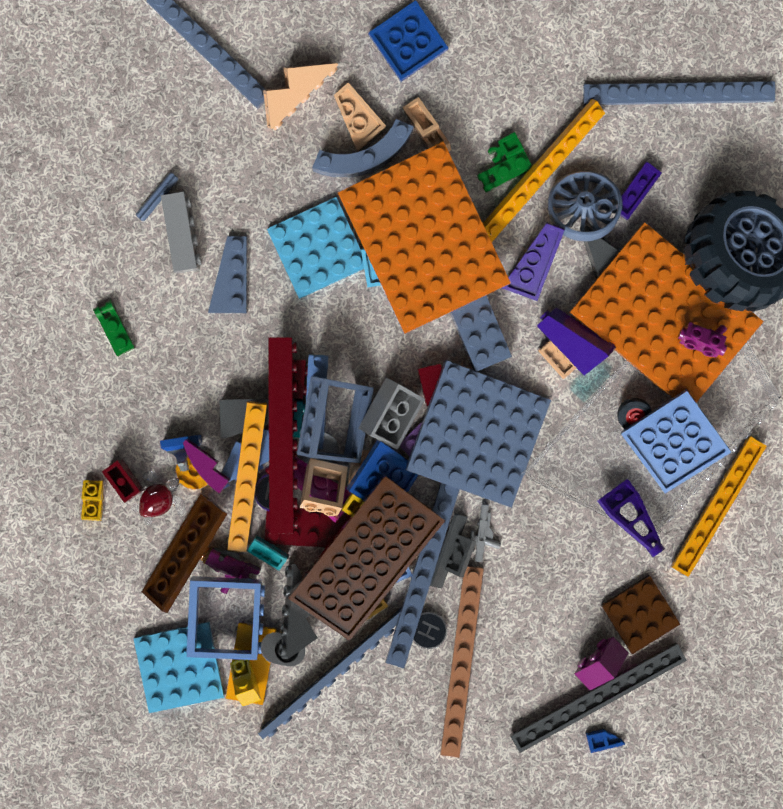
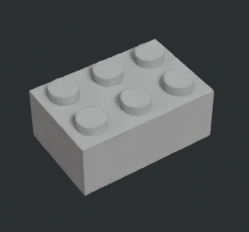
[358,378,425,450]

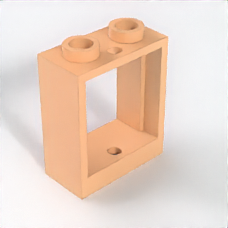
[300,458,348,516]

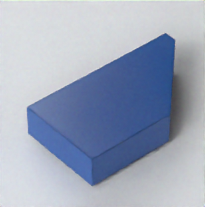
[586,729,625,753]

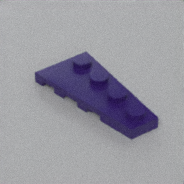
[502,222,565,301]

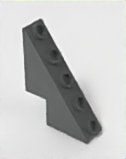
[583,226,621,278]
[279,564,318,659]

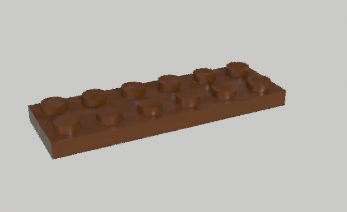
[141,494,228,613]

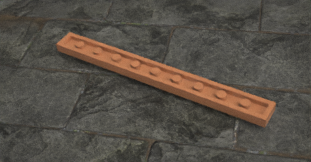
[440,566,484,758]

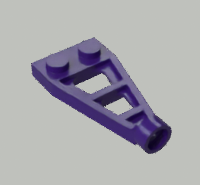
[597,479,665,557]

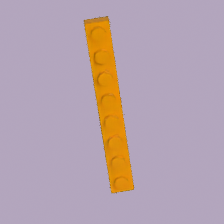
[227,401,267,552]
[670,436,767,577]

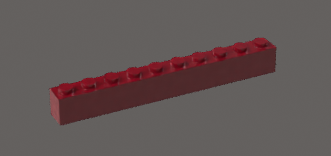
[268,337,298,534]

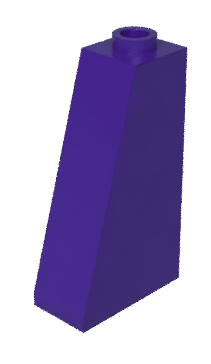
[537,307,616,376]

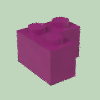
[574,637,629,690]

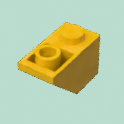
[230,659,261,706]

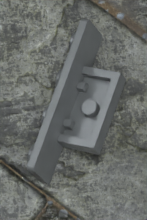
[430,513,476,588]

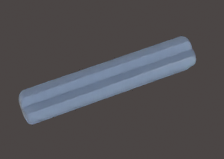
[136,172,178,221]

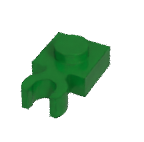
[488,132,524,163]

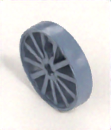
[548,170,622,241]

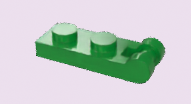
[477,151,532,193]
[93,300,135,357]

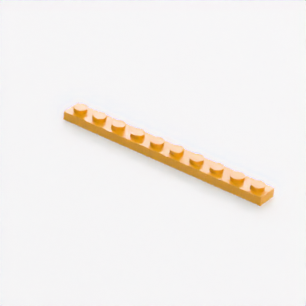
[483,99,605,242]

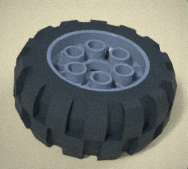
[684,191,783,312]

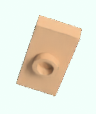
[538,340,576,379]

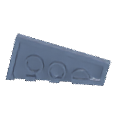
[208,236,247,314]

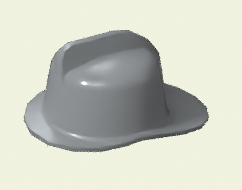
[261,632,305,666]

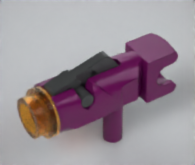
[200,546,261,594]

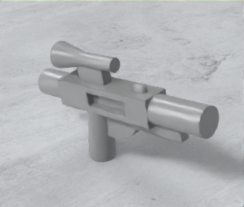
[470,504,501,562]

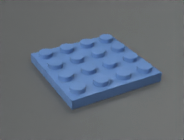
[621,389,731,494]

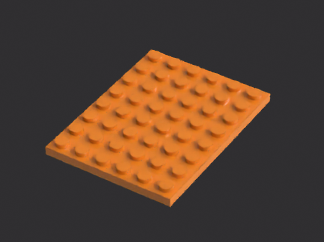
[338,141,511,334]
[569,222,764,403]

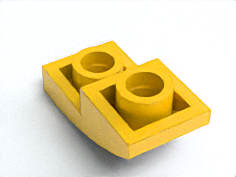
[81,480,103,521]

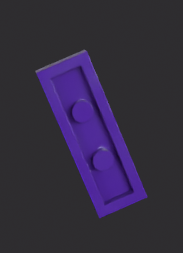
[615,162,662,220]

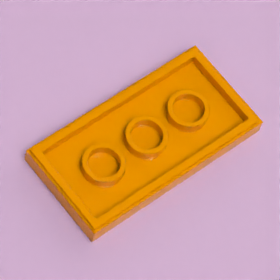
[225,622,277,705]

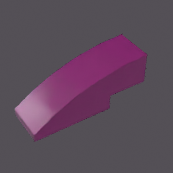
[183,439,231,493]

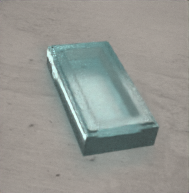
[570,364,611,403]

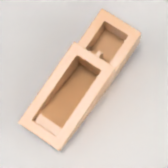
[403,97,451,151]

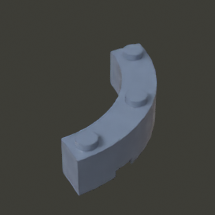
[312,119,414,178]

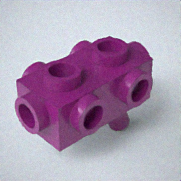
[678,322,727,358]

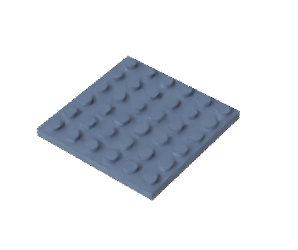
[405,360,551,508]

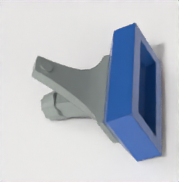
[160,435,202,472]

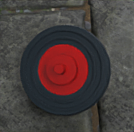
[617,398,652,429]

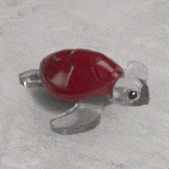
[131,471,185,526]

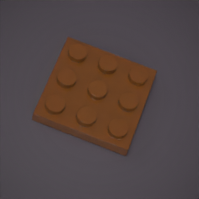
[601,575,680,654]

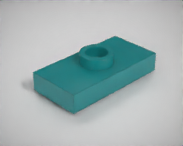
[247,535,289,571]

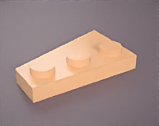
[334,83,386,152]

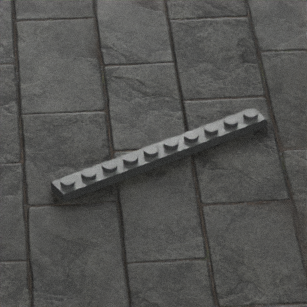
[510,642,687,753]

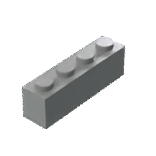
[161,192,202,274]

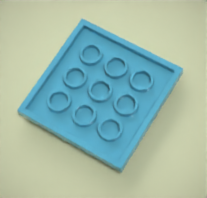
[267,197,364,299]
[133,622,225,713]

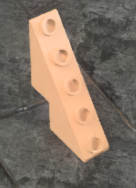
[263,63,338,130]

